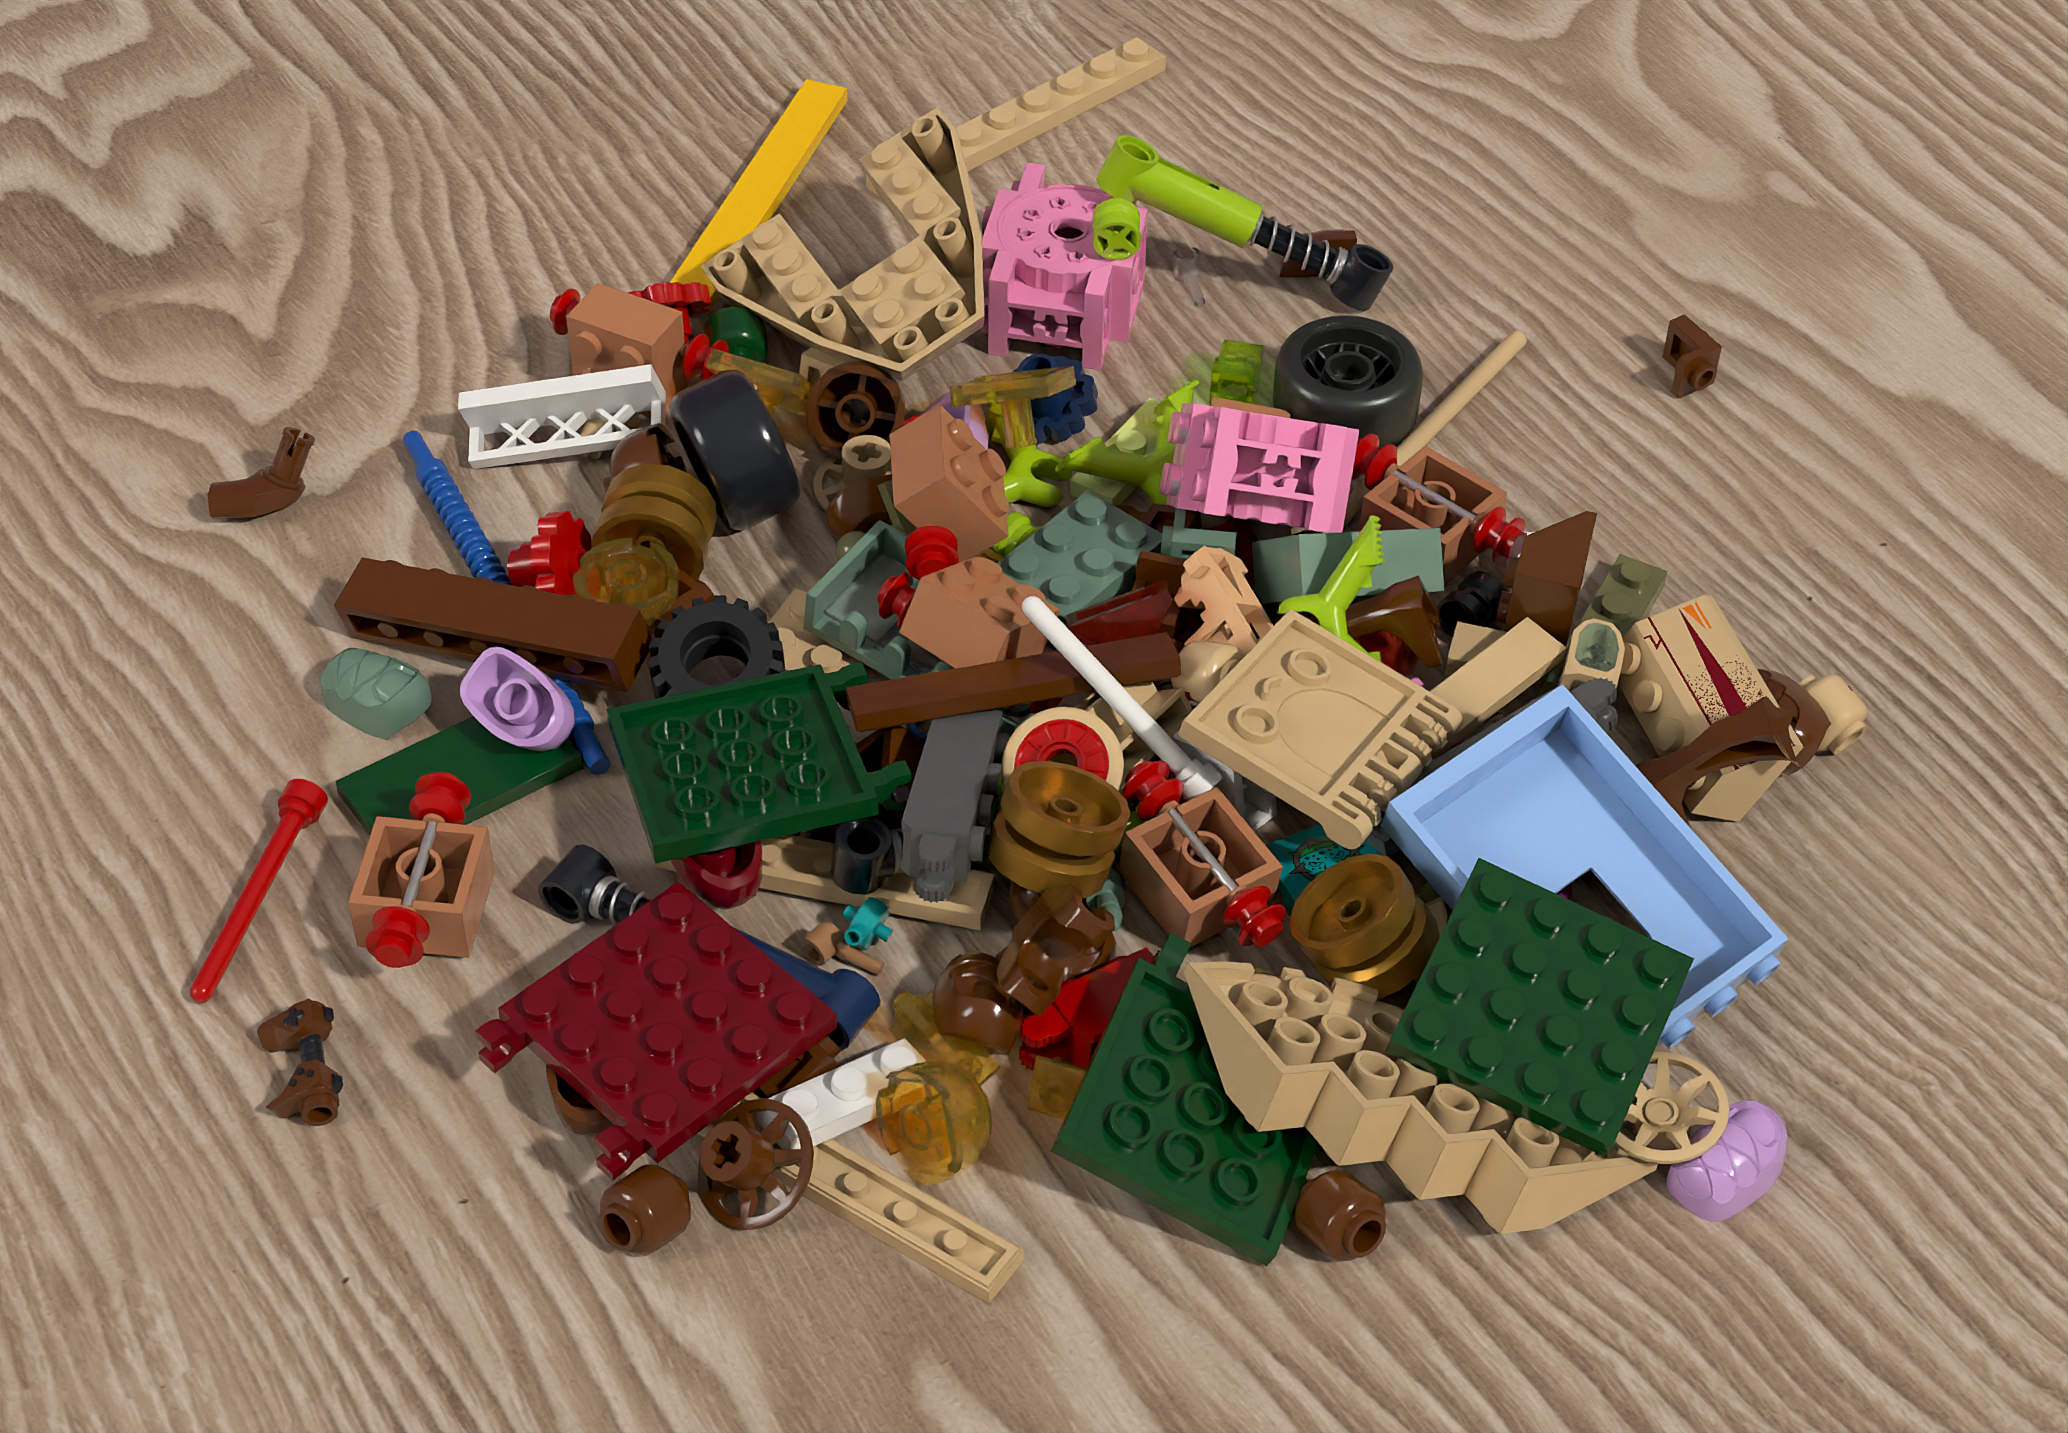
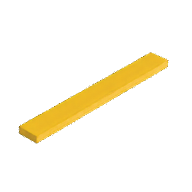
[670,79,848,314]

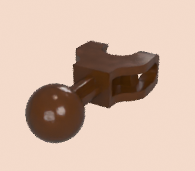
[997,881,1115,1017]

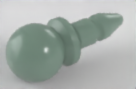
[1083,866,1125,932]

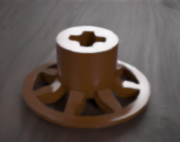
[698,1098,814,1230]

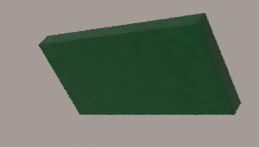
[335,716,583,835]

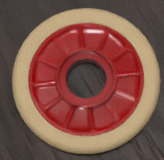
[1002,707,1124,790]

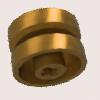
[591,464,717,596]
[986,761,1130,898]
[1289,854,1440,1000]

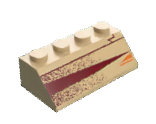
[1605,594,1804,822]

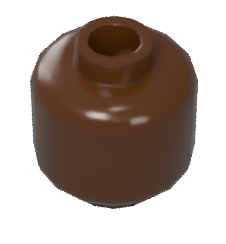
[599,1165,691,1256]
[1295,1170,1386,1261]

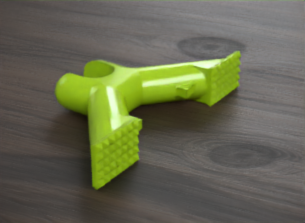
[985,379,1073,508]
[1055,380,1199,506]
[1278,515,1385,662]

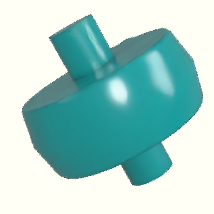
[842,897,893,950]

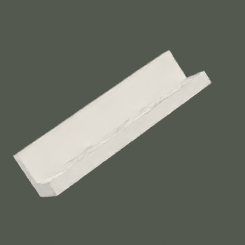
[458,364,666,469]

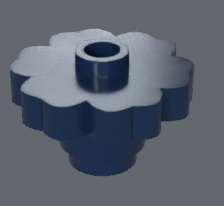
[1005,353,1098,445]

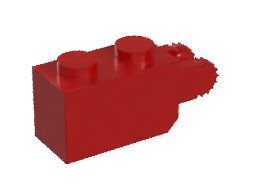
[1019,947,1154,1072]

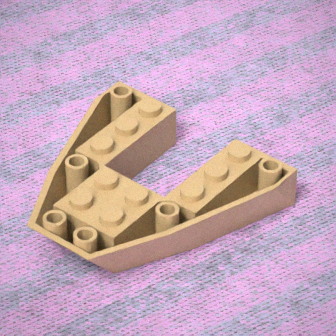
[701,107,984,381]

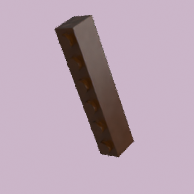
[334,557,651,692]

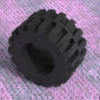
[648,595,786,699]

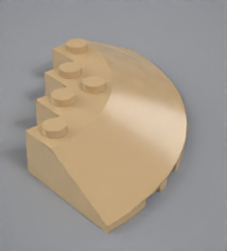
[1183,961,1659,1234]

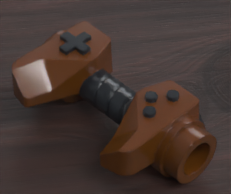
[257,998,343,1126]

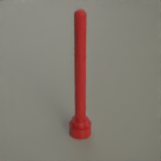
[190,778,328,1003]

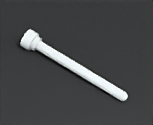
[1022,596,1224,802]

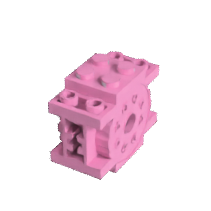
[981,163,1148,370]
[1160,403,1359,533]

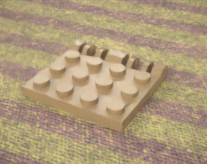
[1178,609,1463,849]

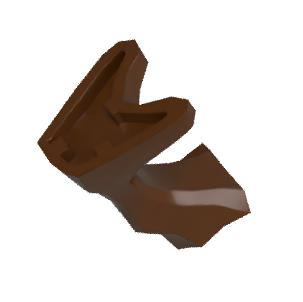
[1307,575,1443,669]
[1635,696,1800,829]

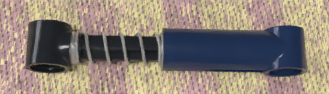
[538,844,881,1050]

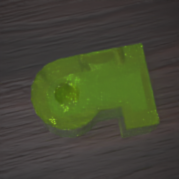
[1209,339,1264,406]

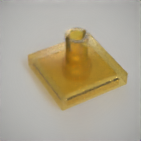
[706,349,813,417]
[949,365,1076,448]

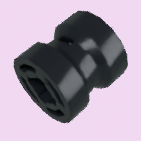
[1437,571,1507,637]

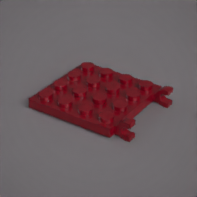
[475,882,837,1181]

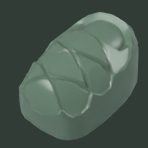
[321,647,432,740]

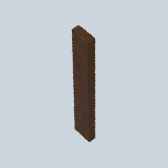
[846,632,1181,732]

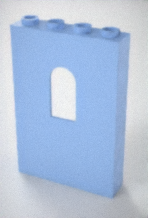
[1381,684,1789,1049]

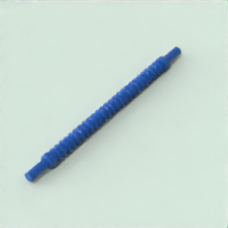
[403,431,611,775]

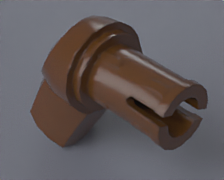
[208,427,315,519]

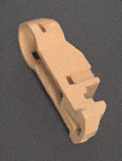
[1174,545,1274,656]

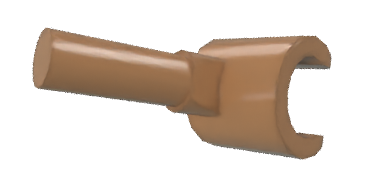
[802,922,884,975]

